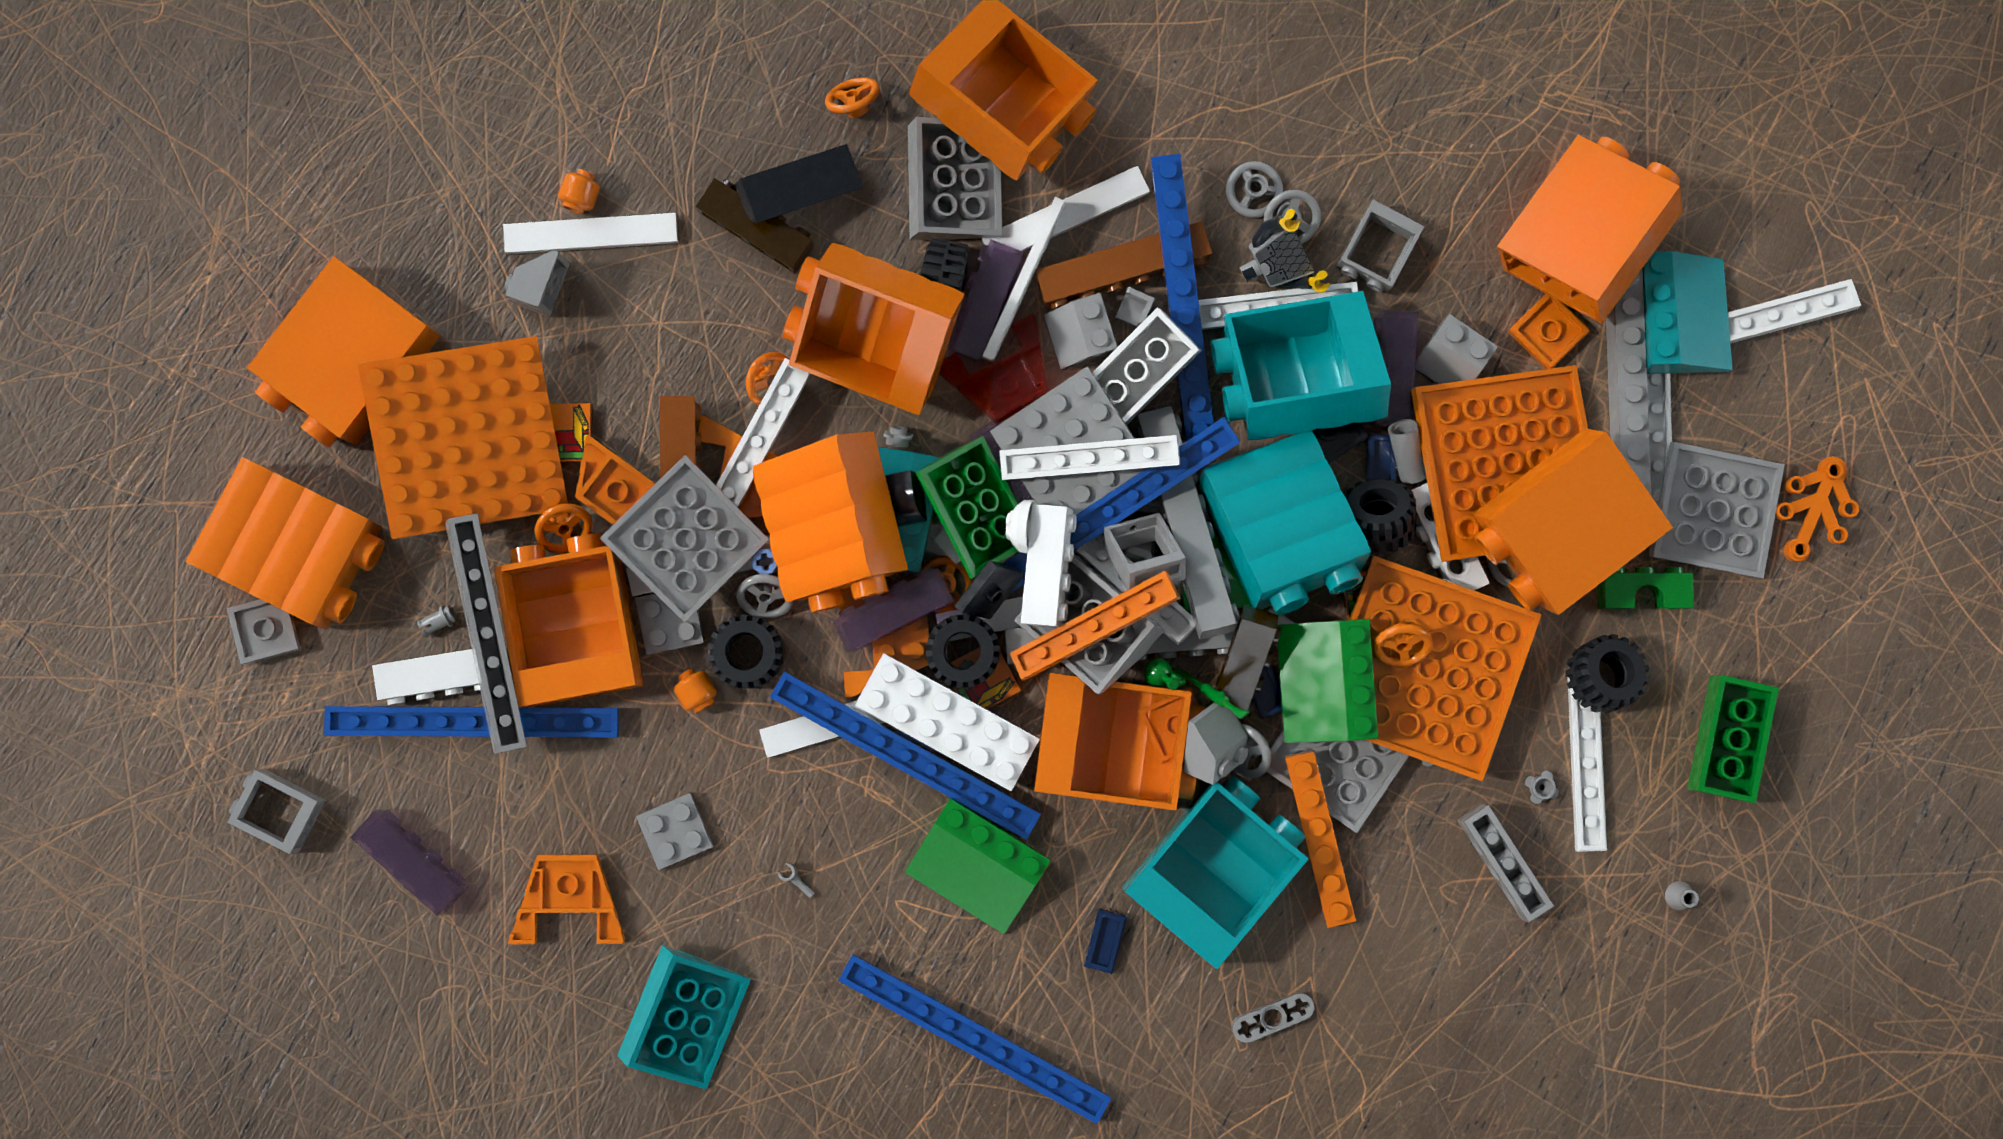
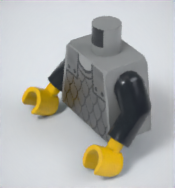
[1239,209,1331,293]

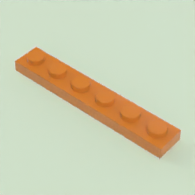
[1010,571,1180,680]
[1285,750,1356,928]

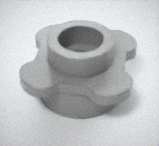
[883,426,913,447]
[1525,771,1559,804]

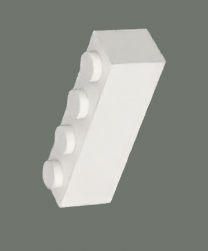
[1021,504,1076,627]
[372,649,480,705]

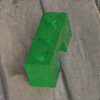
[1597,567,1694,609]

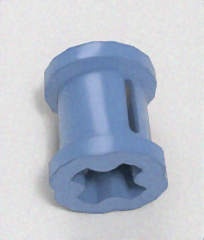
[752,549,778,575]

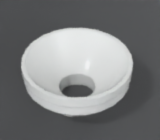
[1006,500,1038,554]

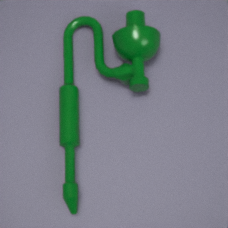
[1144,658,1249,719]

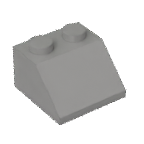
[504,250,570,317]
[1044,293,1117,370]
[1411,314,1498,384]
[1183,703,1248,785]

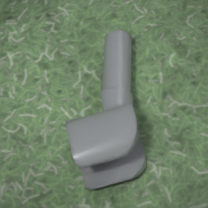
[778,863,814,898]

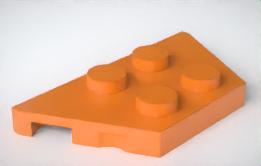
[575,435,655,525]

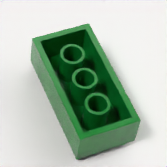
[1687,675,1779,804]

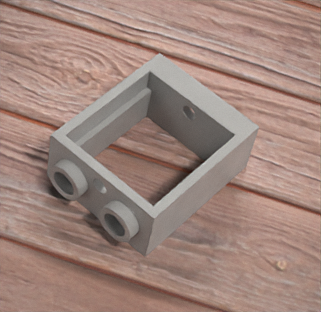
[1337,200,1424,293]
[1104,513,1186,590]
[227,769,326,854]

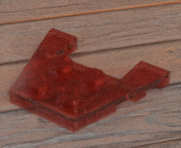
[939,314,1048,424]

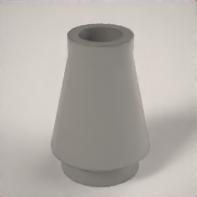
[1665,881,1699,911]

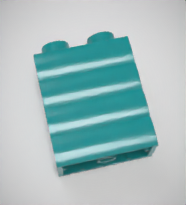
[1211,291,1391,440]
[1197,431,1371,615]
[1122,776,1308,969]

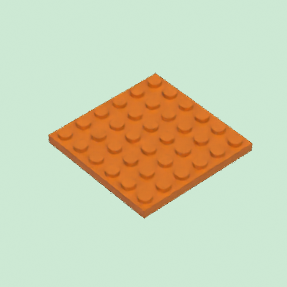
[357,336,568,539]
[1411,365,1588,562]
[1350,555,1542,782]

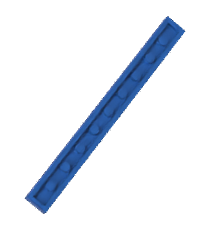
[1150,153,1214,441]
[1002,417,1241,593]
[770,671,1041,840]
[324,706,620,738]
[838,954,1111,1124]

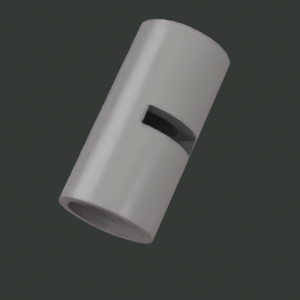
[1388,419,1426,484]

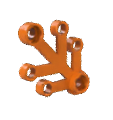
[1775,456,1859,562]

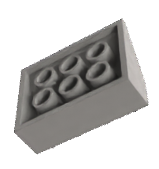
[908,117,1002,240]
[1014,554,1165,695]

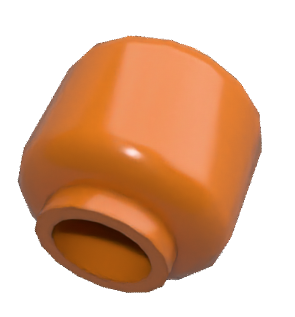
[558,169,600,214]
[673,668,717,714]

